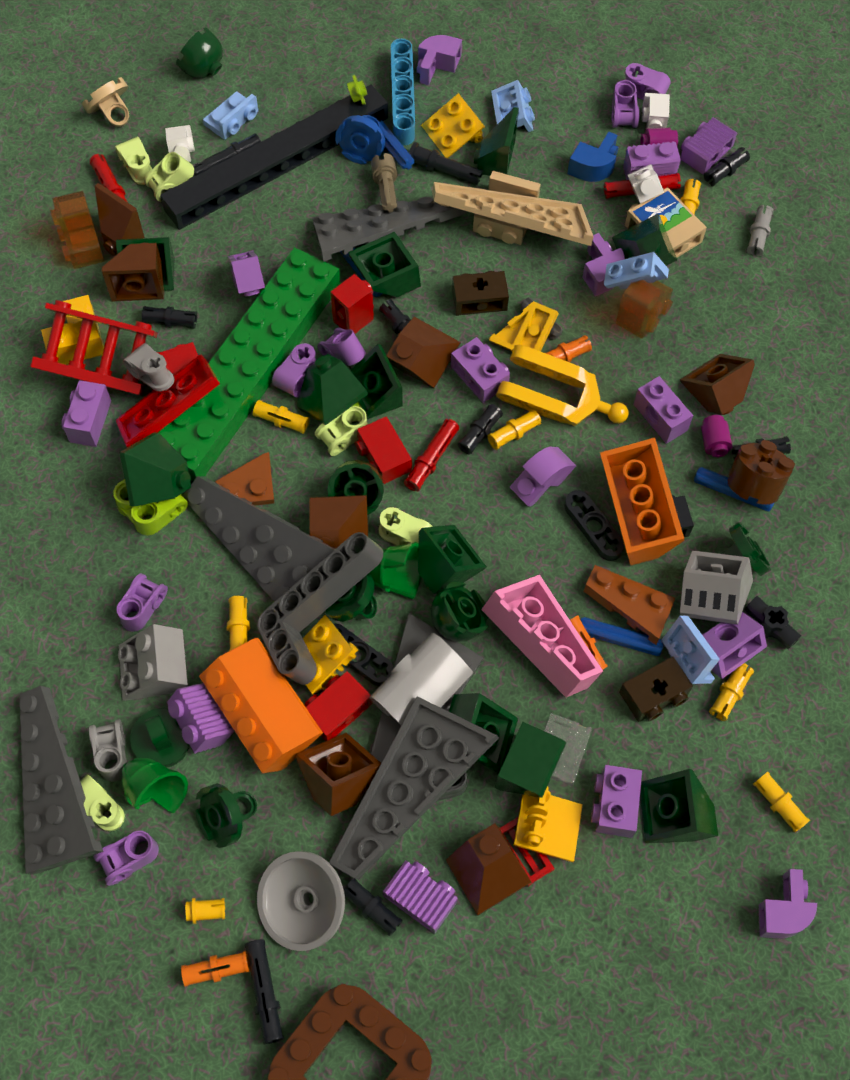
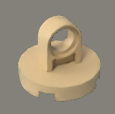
[82,77,129,127]

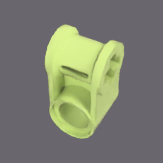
[115,136,154,185]
[144,152,194,202]
[315,406,368,456]
[378,507,433,546]
[80,774,125,831]

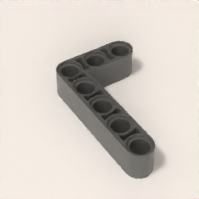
[257,532,384,685]

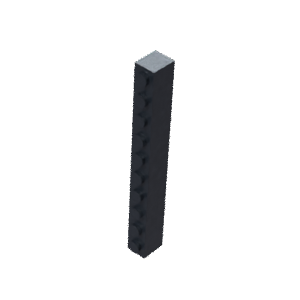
[160,84,388,230]

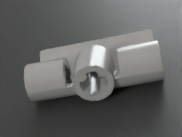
[370,633,473,726]

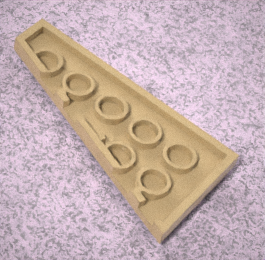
[432,182,594,246]

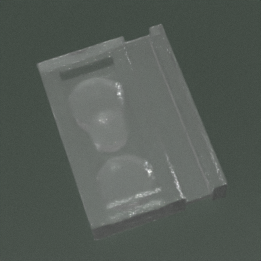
[545,713,592,786]

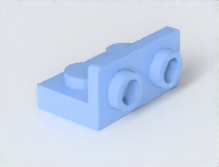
[491,80,535,132]
[203,91,258,140]
[604,252,669,290]
[661,616,720,684]

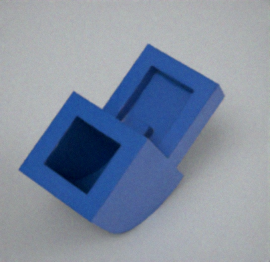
[567,132,619,182]

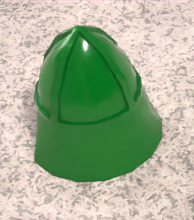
[369,542,422,599]
[121,758,188,813]

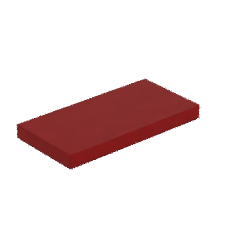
[116,354,220,448]

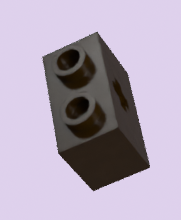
[452,271,509,316]
[619,656,693,722]

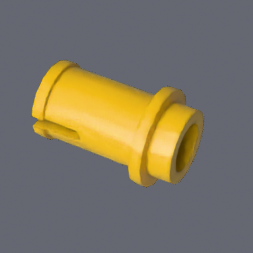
[185,898,225,924]

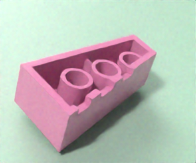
[481,575,603,697]

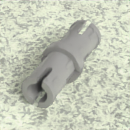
[747,205,773,256]

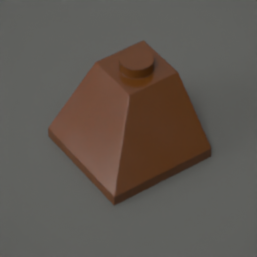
[95,183,145,256]
[102,243,164,302]
[386,316,461,388]
[680,354,755,415]
[309,495,368,548]
[296,733,381,816]
[446,823,532,916]

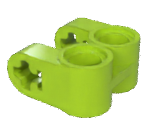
[113,479,188,536]

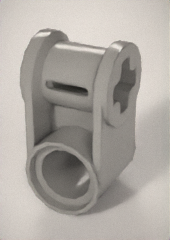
[123,343,174,391]
[89,719,127,782]

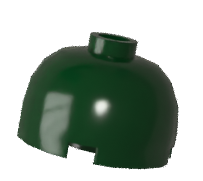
[176,27,223,78]
[327,460,384,515]
[431,581,489,641]

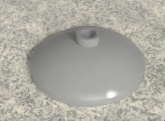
[257,851,345,951]

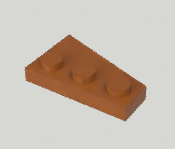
[583,565,675,645]

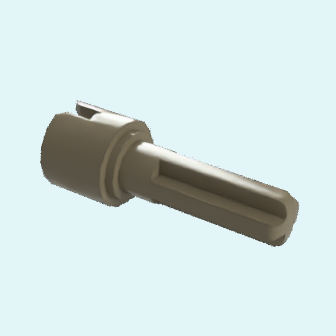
[371,153,397,213]

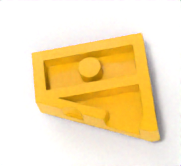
[489,301,559,352]

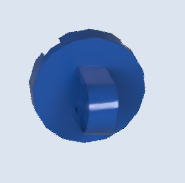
[335,115,385,164]

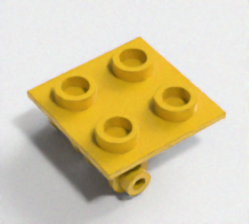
[421,93,485,158]
[303,615,358,694]
[513,786,583,862]

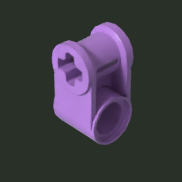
[625,63,671,100]
[611,80,639,128]
[317,327,366,366]
[272,343,317,397]
[117,573,168,632]
[94,831,159,886]

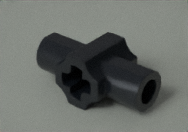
[744,596,802,650]

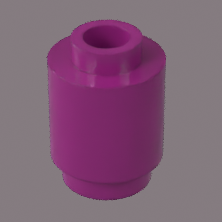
[640,127,678,147]
[701,415,733,458]

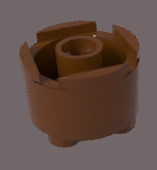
[727,440,795,505]

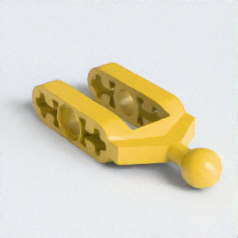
[496,345,629,426]

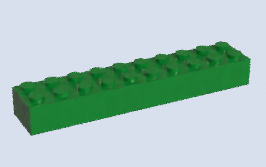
[158,247,340,482]

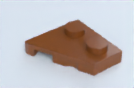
[216,452,274,506]

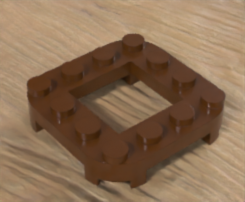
[268,984,432,1080]

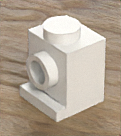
[642,93,670,129]
[165,125,195,162]
[628,164,664,203]

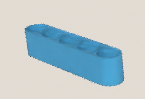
[391,38,415,146]

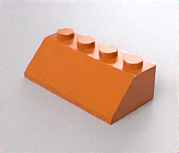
[600,438,685,565]
[199,638,323,773]

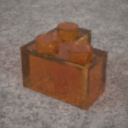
[50,191,105,269]
[616,280,673,339]

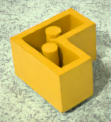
[41,295,104,365]

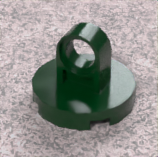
[720,522,771,576]
[325,573,377,622]
[130,708,190,767]
[195,783,257,848]

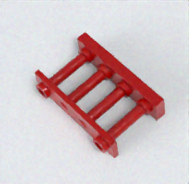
[31,300,158,396]

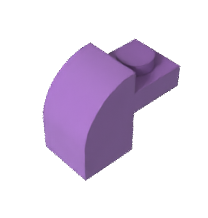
[417,35,462,85]
[582,233,625,296]
[510,447,576,506]
[759,869,817,938]

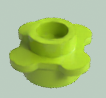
[347,75,368,105]

